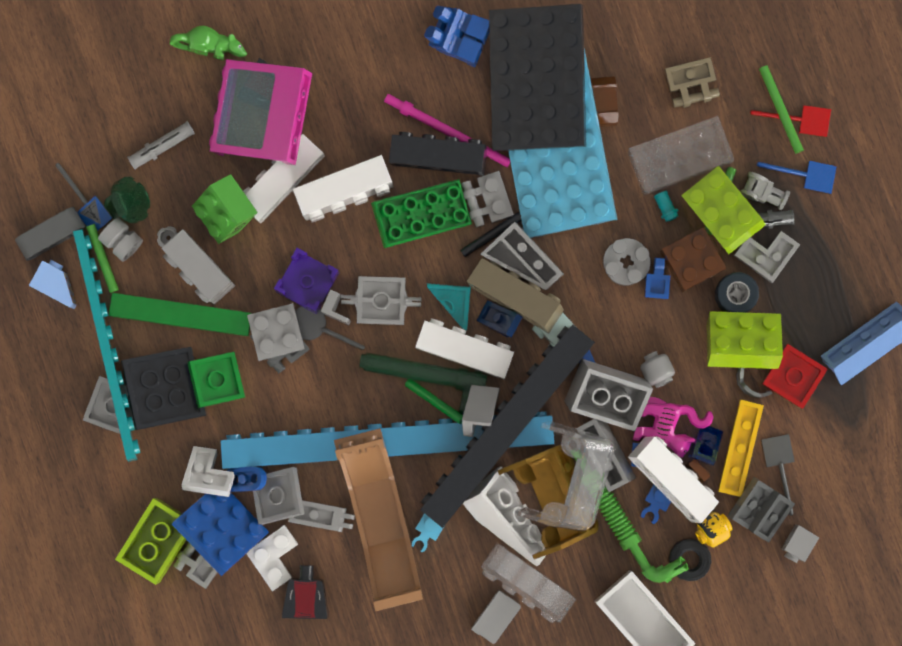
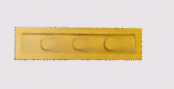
[718,400,764,497]

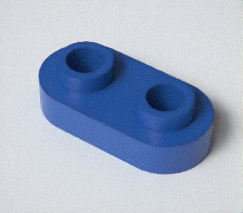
[227,467,267,492]

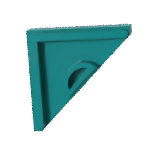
[427,283,471,331]

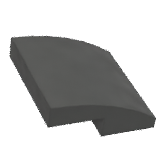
[728,477,795,543]

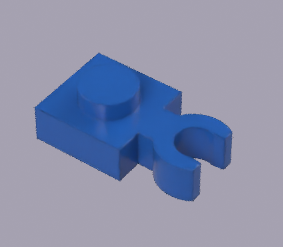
[640,484,671,524]

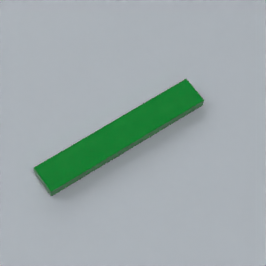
[109,293,252,337]

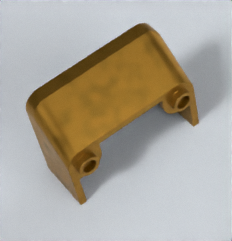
[497,445,599,559]

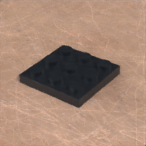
[121,346,206,430]

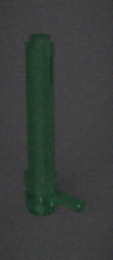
[359,352,487,414]

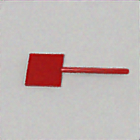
[750,105,831,137]

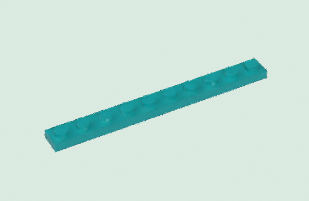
[73,229,141,462]

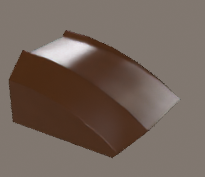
[590,76,618,127]

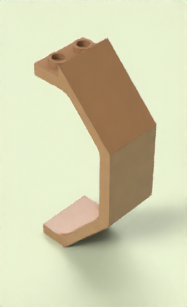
[334,428,423,611]

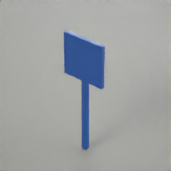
[757,161,837,194]

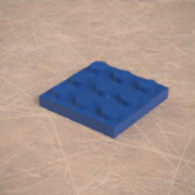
[172,492,269,576]

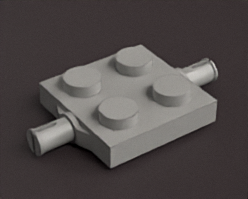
[341,276,421,325]

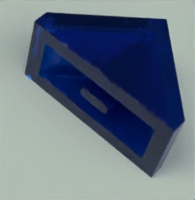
[688,426,724,466]

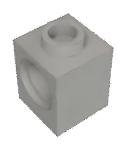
[781,525,819,563]

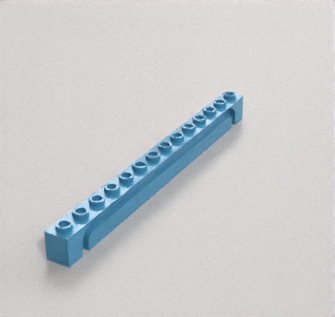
[221,411,554,469]

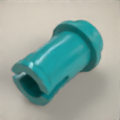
[654,191,679,222]

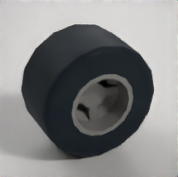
[715,272,759,313]

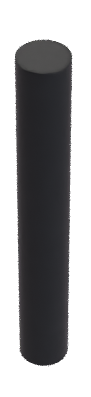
[460,212,522,258]

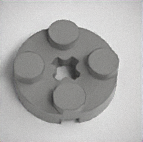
[603,238,650,286]

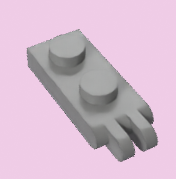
[288,500,355,532]

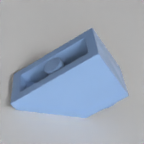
[29,260,77,309]

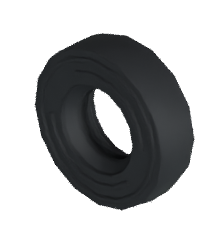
[669,538,712,581]

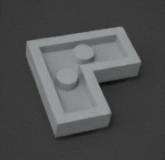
[734,231,800,283]

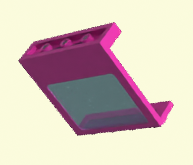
[209,59,312,166]

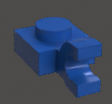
[644,258,671,299]

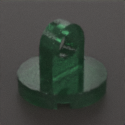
[104,177,150,223]

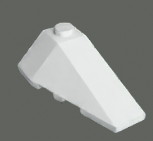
[463,466,546,566]

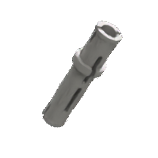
[127,121,195,170]

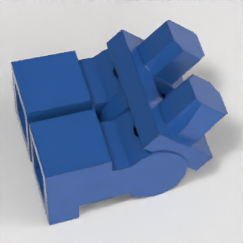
[424,6,490,67]

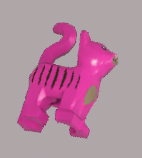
[633,397,713,458]

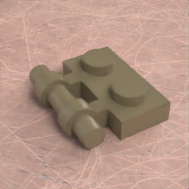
[664,57,720,108]

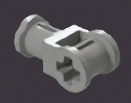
[740,172,790,211]

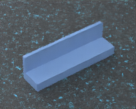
[821,301,902,385]

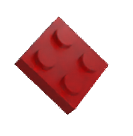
[762,344,828,409]

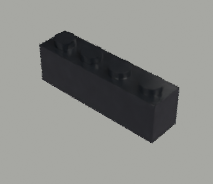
[389,132,488,176]

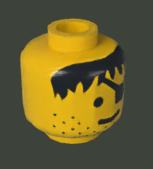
[695,512,732,548]

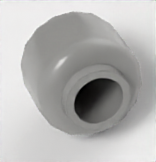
[640,351,675,388]

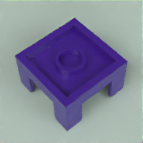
[274,248,339,314]

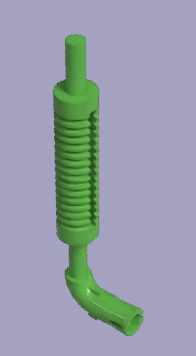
[570,447,689,583]

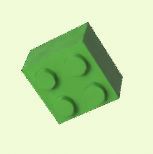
[192,174,258,244]

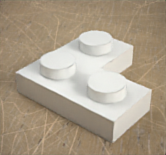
[182,446,235,497]
[247,525,298,591]

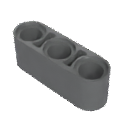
[15,207,86,261]

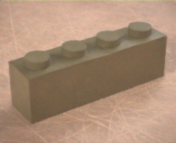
[467,258,564,334]

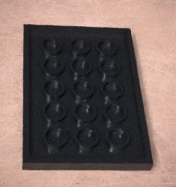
[489,4,586,152]

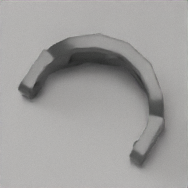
[736,368,773,399]

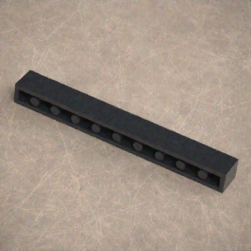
[420,325,595,528]

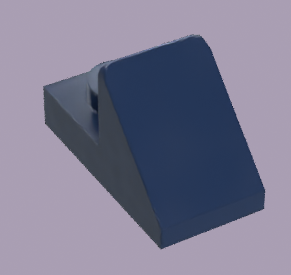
[476,300,523,338]

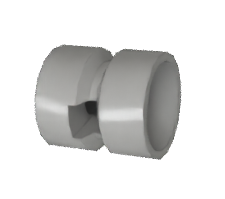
[98,217,143,262]

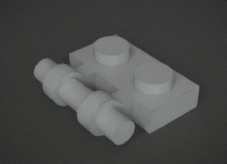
[461,171,514,228]
[173,543,217,589]

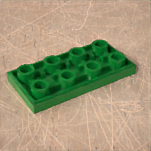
[371,179,472,248]

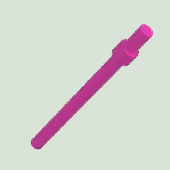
[384,94,510,168]

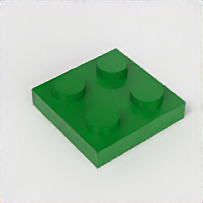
[187,352,245,408]

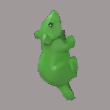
[170,26,247,60]

